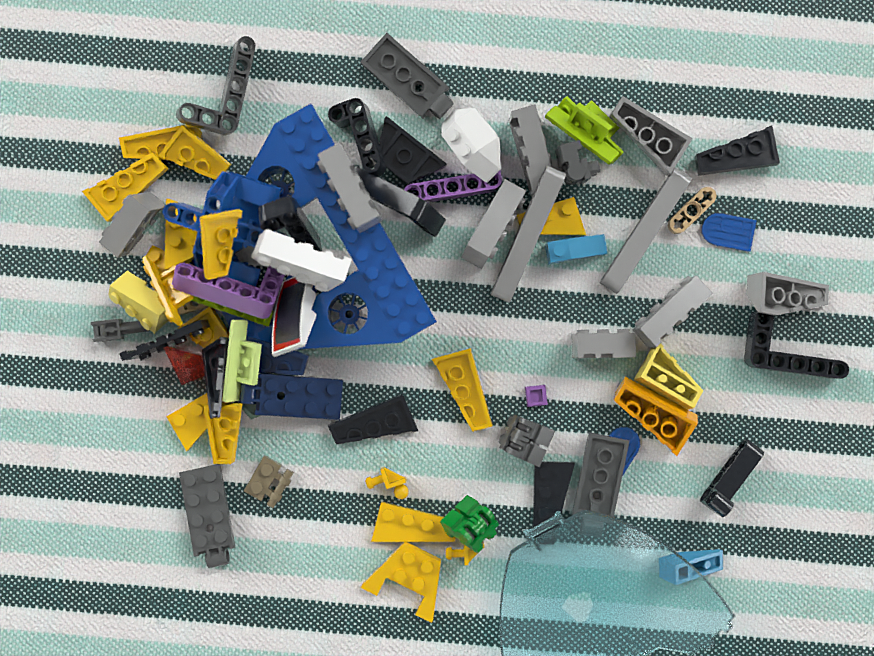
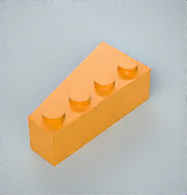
[614,376,698,456]

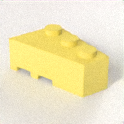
[108,271,168,334]
[634,344,703,410]

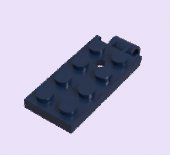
[240,374,343,420]

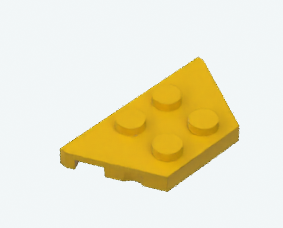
[164,199,198,271]

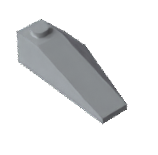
[746,272,829,316]

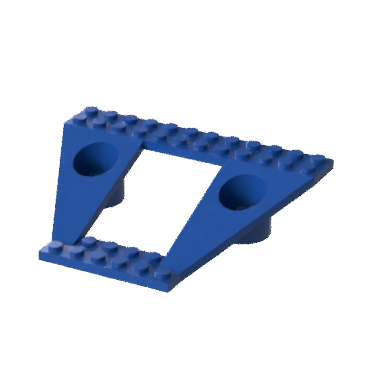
[192,103,437,350]

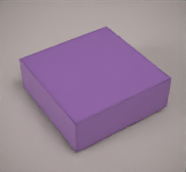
[525,384,548,407]

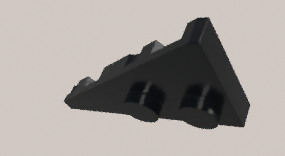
[202,337,229,419]

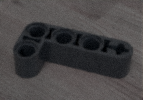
[328,98,386,177]
[258,196,322,252]
[700,439,764,517]

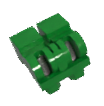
[440,495,499,553]

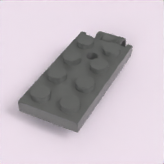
[360,33,454,119]
[572,432,629,537]
[179,464,235,568]

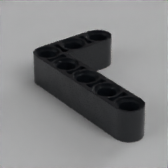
[353,165,446,237]
[744,310,849,379]

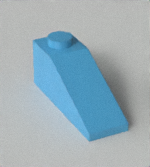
[545,234,608,265]
[659,549,723,585]

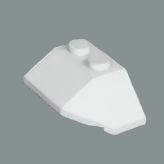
[441,108,501,183]

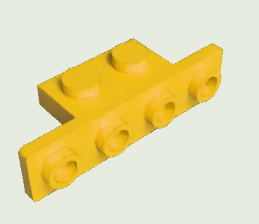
[142,256,194,327]

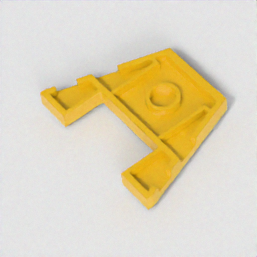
[361,541,441,623]

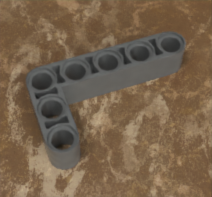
[176,36,256,135]

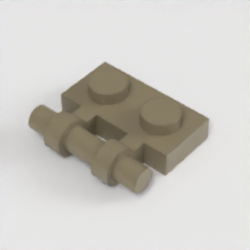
[244,455,294,508]

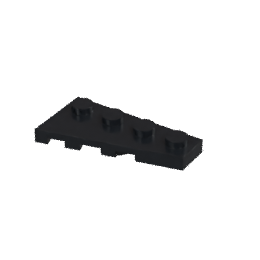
[328,393,418,445]

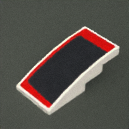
[272,277,317,357]

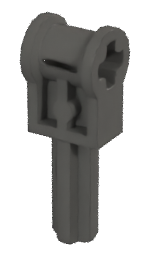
[90,319,150,342]

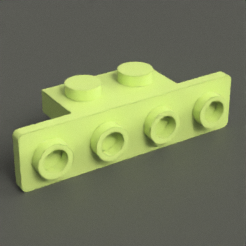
[222,320,262,402]

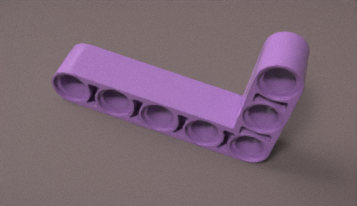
[404,170,502,203]
[172,263,285,318]

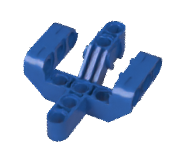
[163,171,289,287]

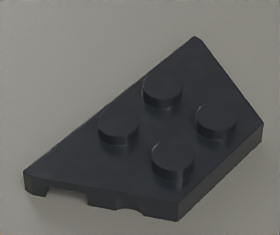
[379,116,447,185]

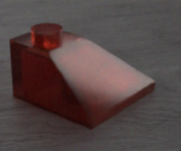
[164,346,205,385]

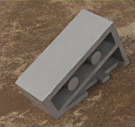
[99,191,166,258]
[572,329,636,358]

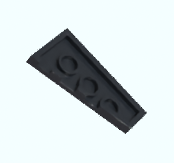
[695,125,780,176]
[119,319,210,361]
[532,461,575,543]

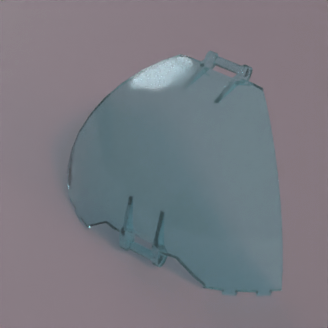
[499,510,735,656]

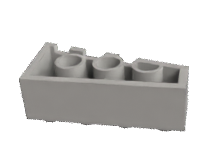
[609,96,693,175]
[509,104,552,197]
[317,142,382,233]
[461,179,526,269]
[632,275,713,348]

